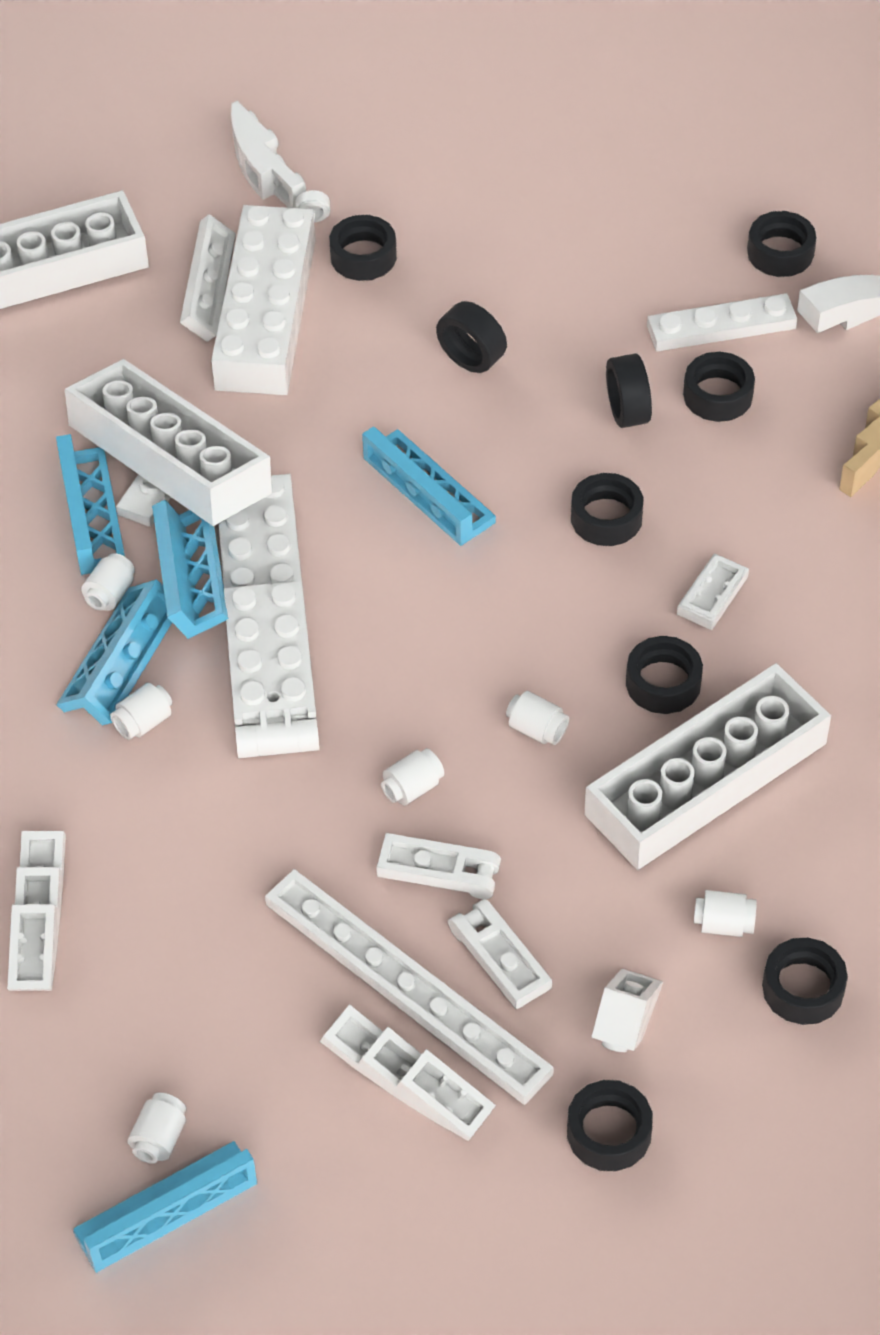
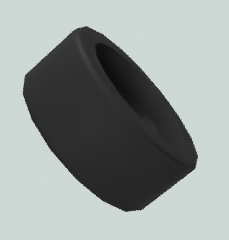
[747,211,817,277]
[329,215,397,281]
[436,301,507,373]
[683,351,755,422]
[606,353,652,428]
[571,473,644,546]
[626,636,703,714]
[762,937,848,1025]
[567,1080,653,1171]

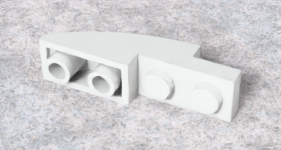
[231,101,306,208]

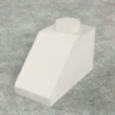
[591,969,663,1052]

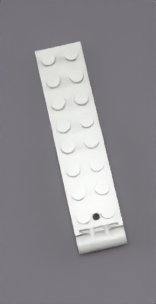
[219,474,320,758]

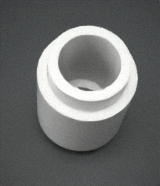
[81,553,135,611]
[110,683,172,740]
[506,691,569,745]
[381,748,444,806]
[694,890,757,937]
[128,1093,186,1164]

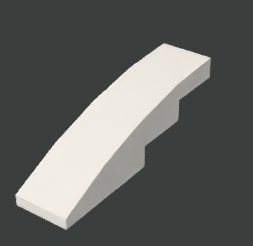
[7,831,66,991]
[320,1004,496,1141]

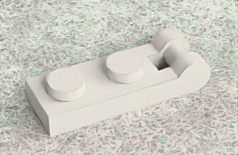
[377,833,501,899]
[448,899,552,1010]

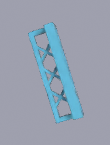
[362,426,496,546]
[56,434,125,575]
[152,500,229,639]
[56,579,172,726]
[73,1141,257,1273]

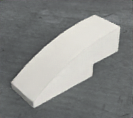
[797,275,880,333]

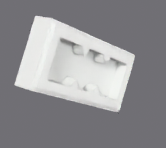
[116,474,171,527]
[677,553,749,630]

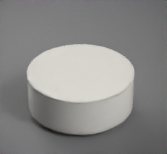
[295,190,330,222]

